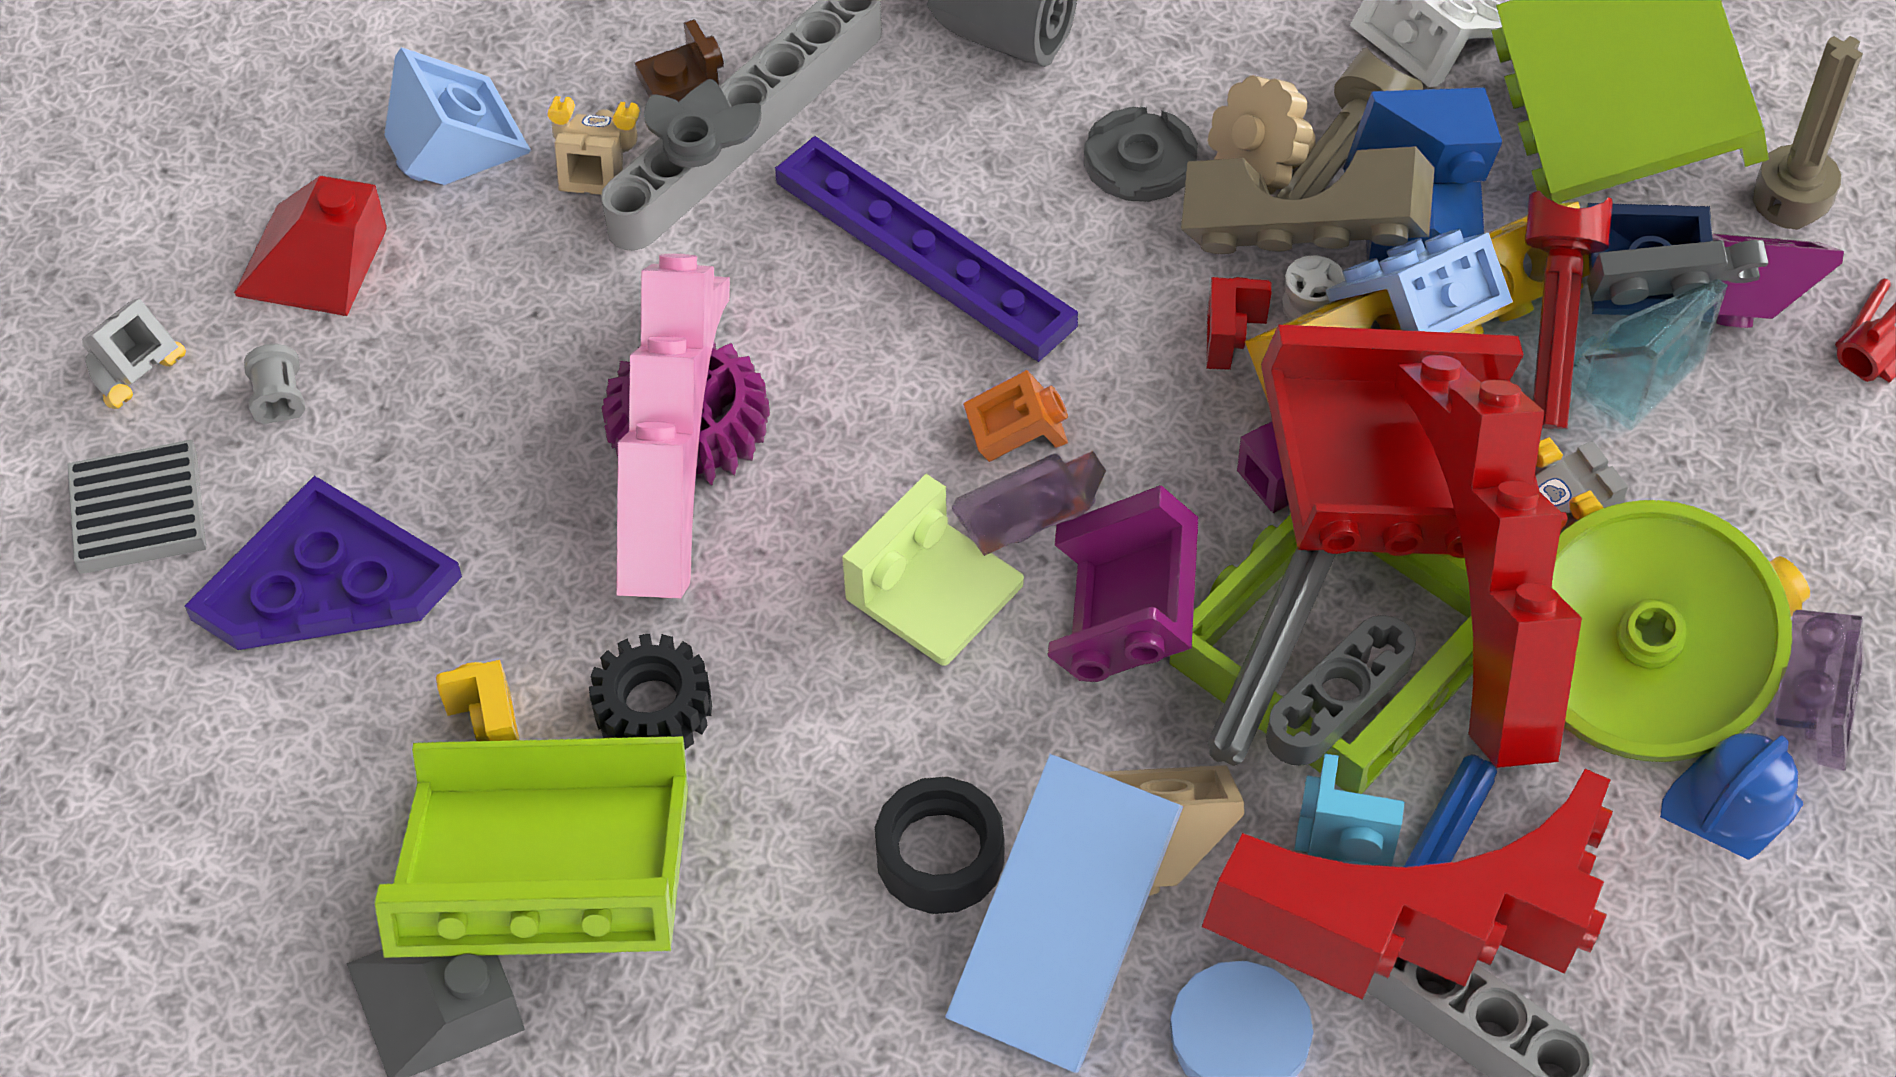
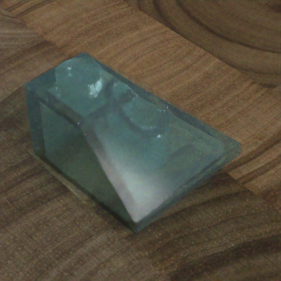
[1571,279,1728,430]

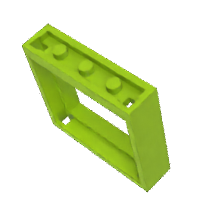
[1169,513,1473,794]

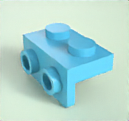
[1294,754,1405,866]

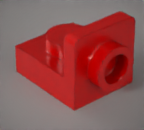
[1206,277,1272,370]

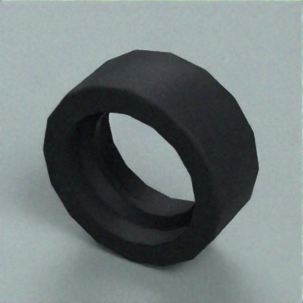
[874,776,1004,914]

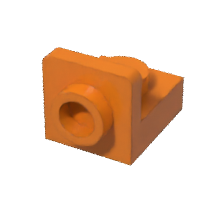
[963,370,1068,462]

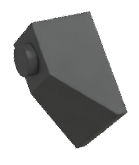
[346,949,525,1077]

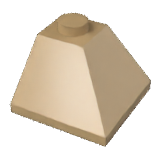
[1098,765,1244,896]

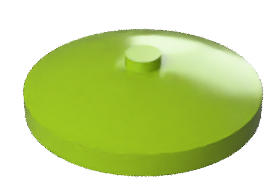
[1552,500,1792,762]

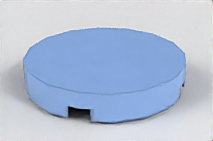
[1170,961,1314,1077]

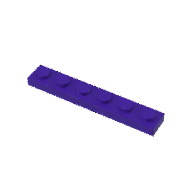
[775,136,1078,363]

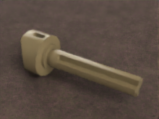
[1753,36,1863,230]
[1276,47,1423,200]

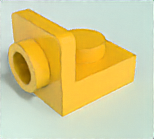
[436,660,519,741]

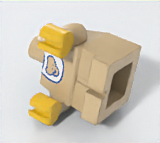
[547,96,640,195]

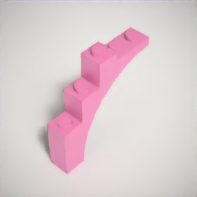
[616,254,730,598]

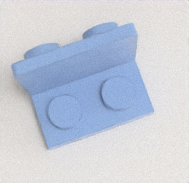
[1325,229,1513,333]

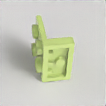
[842,474,1024,666]

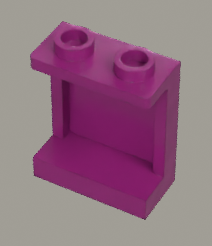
[1048,485,1199,682]

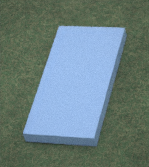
[945,754,1183,1073]

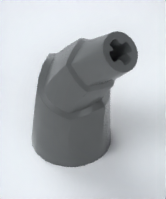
[926,0,1077,67]

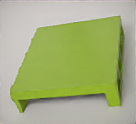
[1491,0,1769,204]
[374,736,688,958]

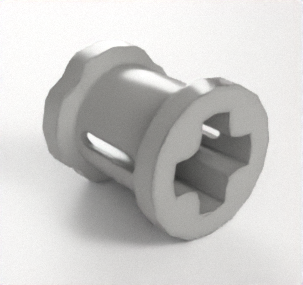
[244,344,305,424]

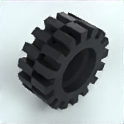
[589,634,712,750]

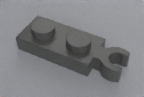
[1587,240,1768,305]

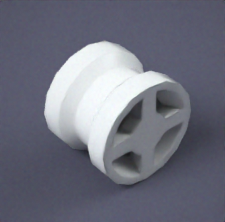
[1282,255,1345,321]

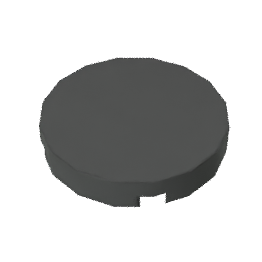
[1084,107,1198,202]

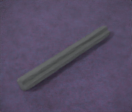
[1207,548,1336,766]

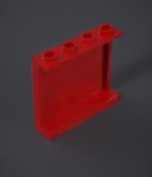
[1261,324,1568,558]

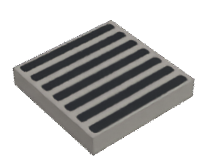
[67,440,206,574]

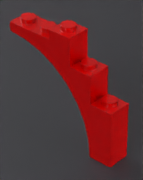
[1395,355,1582,768]
[1201,768,1613,1000]

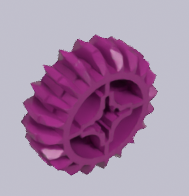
[602,343,770,486]

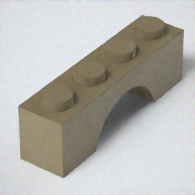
[1181,146,1434,254]

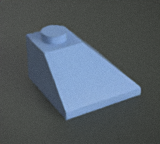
[384,47,531,185]

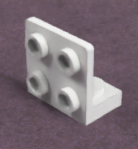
[1350,0,1502,87]

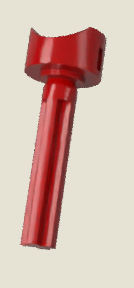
[1525,191,1613,430]

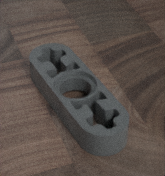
[1266,615,1416,766]

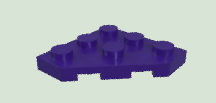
[184,475,462,650]

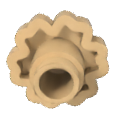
[1208,75,1315,195]

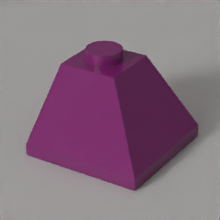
[1712,233,1844,328]

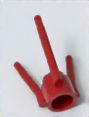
[1835,278,1896,383]

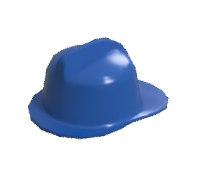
[1660,733,1803,860]

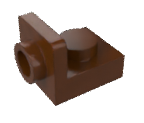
[634,19,724,102]

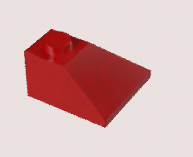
[234,175,387,316]

